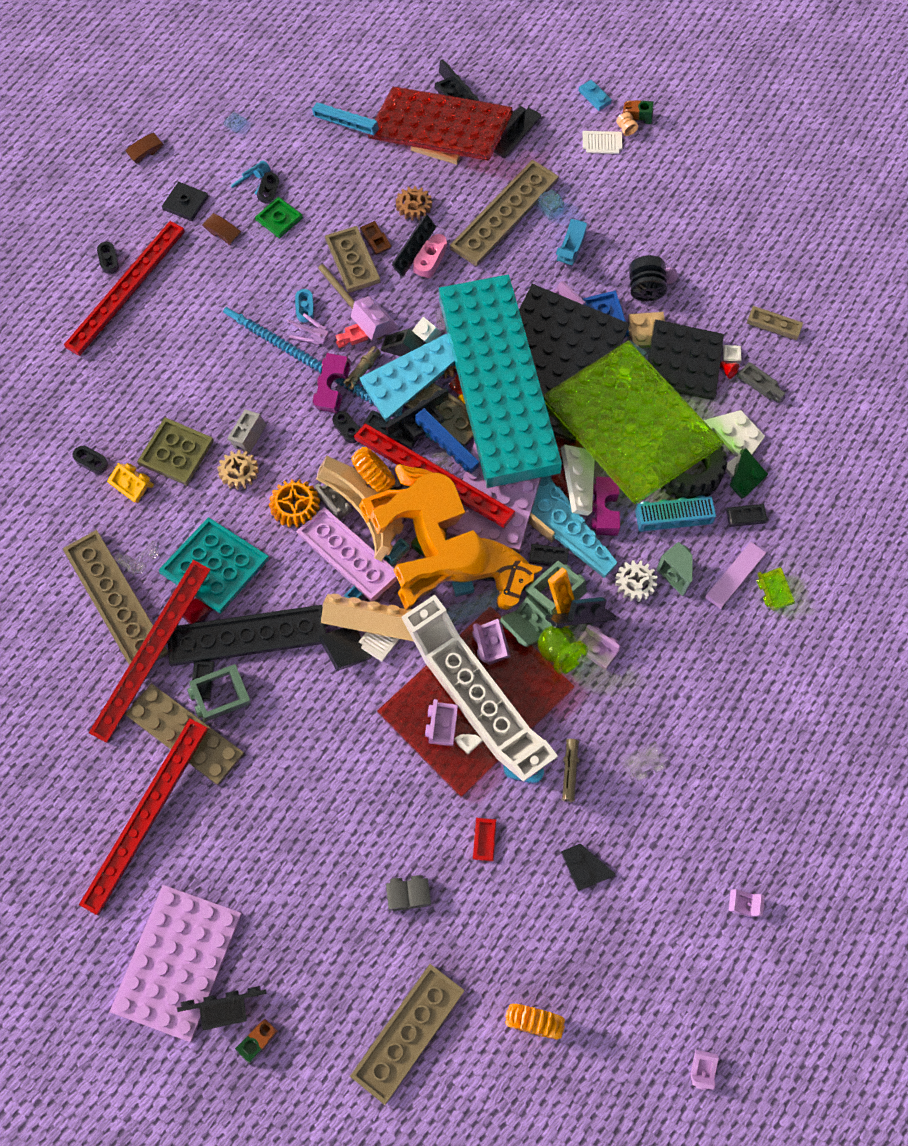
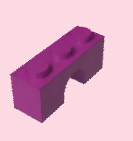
[313,353,352,413]
[592,477,620,536]

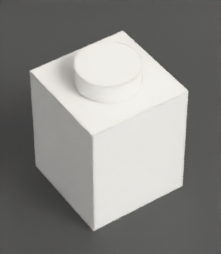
[412,317,442,343]

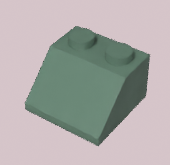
[656,542,692,596]

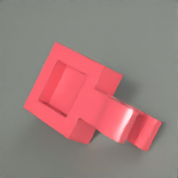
[335,324,368,348]

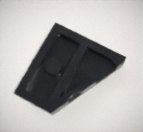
[561,844,615,892]

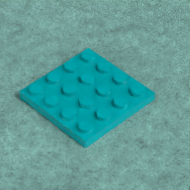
[159,517,269,614]

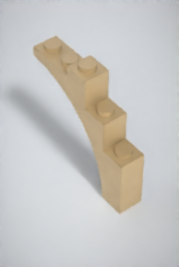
[316,456,404,561]

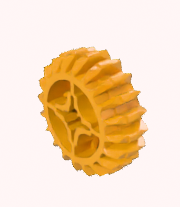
[351,447,396,493]
[269,479,320,528]
[505,1003,565,1040]

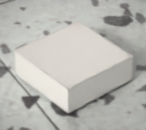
[722,345,742,364]

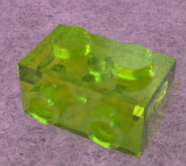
[756,567,795,611]

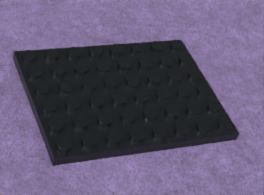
[519,284,630,443]

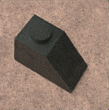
[380,328,423,357]

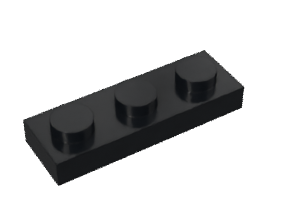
[363,410,419,450]

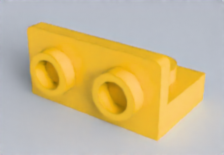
[107,463,154,503]

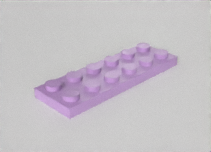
[296,507,398,601]

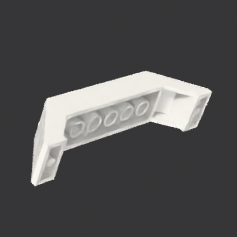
[402,595,558,782]

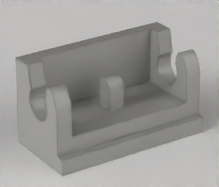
[227,410,266,454]
[315,483,353,520]

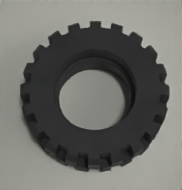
[653,427,727,499]

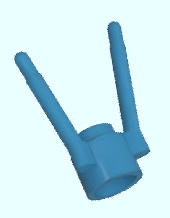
[231,160,271,195]

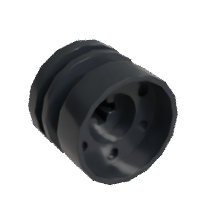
[629,255,667,301]

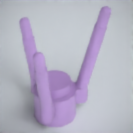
[287,313,329,346]

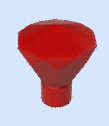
[720,361,740,379]

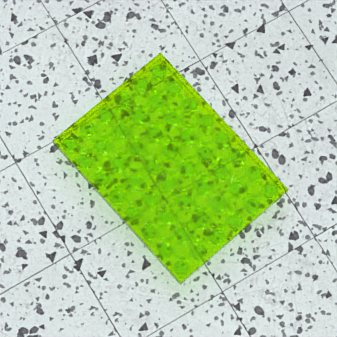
[543,340,724,505]

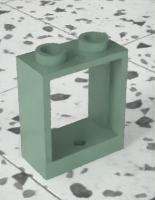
[525,561,587,615]
[187,664,250,722]

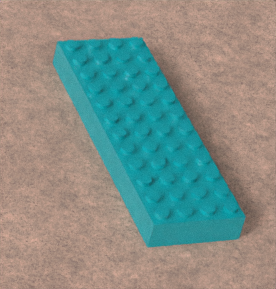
[439,274,562,488]

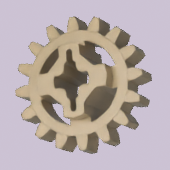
[217,450,259,490]

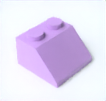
[351,296,399,340]

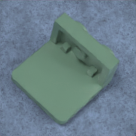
[500,596,553,647]

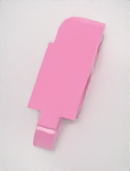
[413,234,447,278]

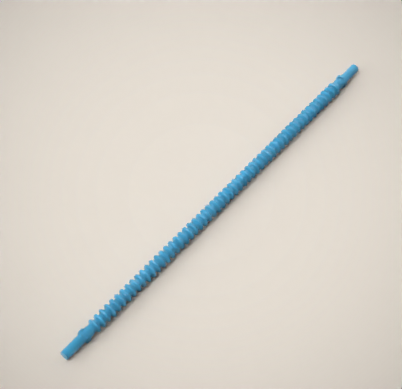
[223,307,471,453]

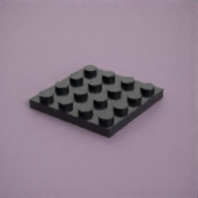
[644,319,724,400]

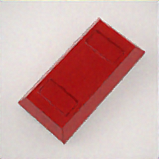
[473,818,497,861]

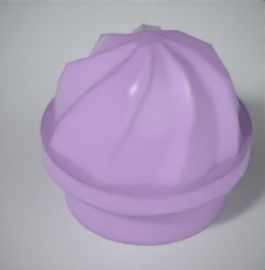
[666,267,678,284]

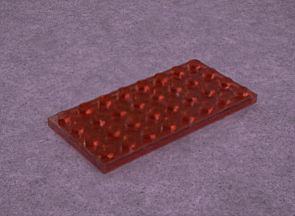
[368,86,513,161]

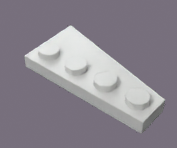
[560,445,595,516]

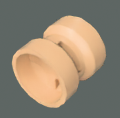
[616,112,638,136]

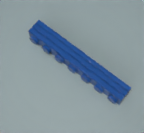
[415,408,479,474]

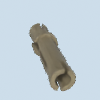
[344,346,381,389]
[562,739,579,802]

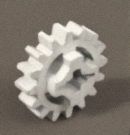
[615,560,657,602]

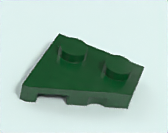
[730,448,768,499]

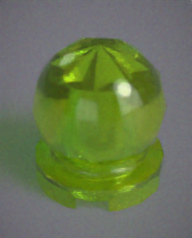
[537,625,588,675]

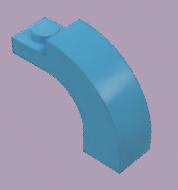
[556,218,589,265]

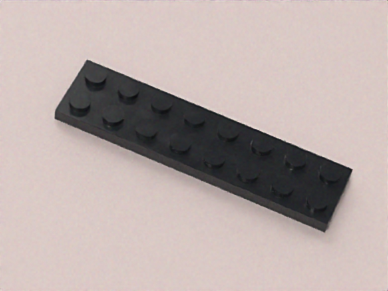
[167,605,326,666]

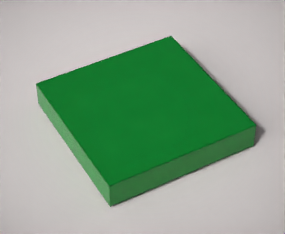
[255,197,303,239]

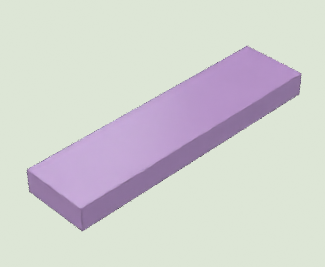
[705,542,766,609]

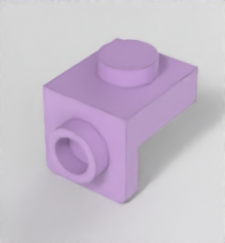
[729,889,765,917]
[690,1050,719,1090]

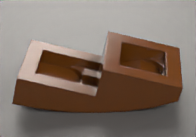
[125,132,164,164]
[202,213,241,245]
[360,221,392,255]

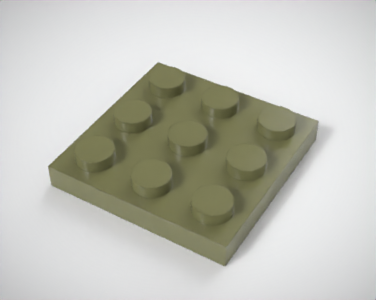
[137,417,214,486]

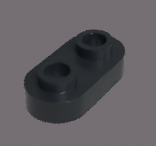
[257,172,279,204]
[97,242,119,274]
[332,411,360,443]
[72,446,108,474]

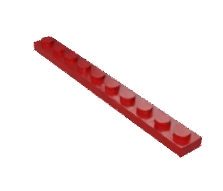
[64,221,185,356]
[354,423,515,528]
[89,560,211,743]
[79,718,209,916]

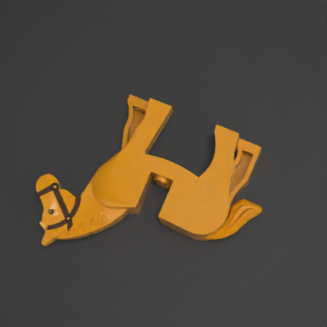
[359,464,543,610]

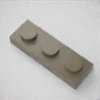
[746,306,803,340]

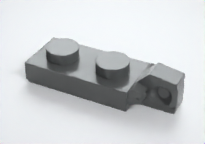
[737,362,785,403]

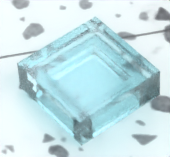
[223,112,247,133]

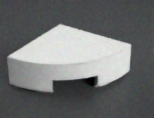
[454,734,483,755]

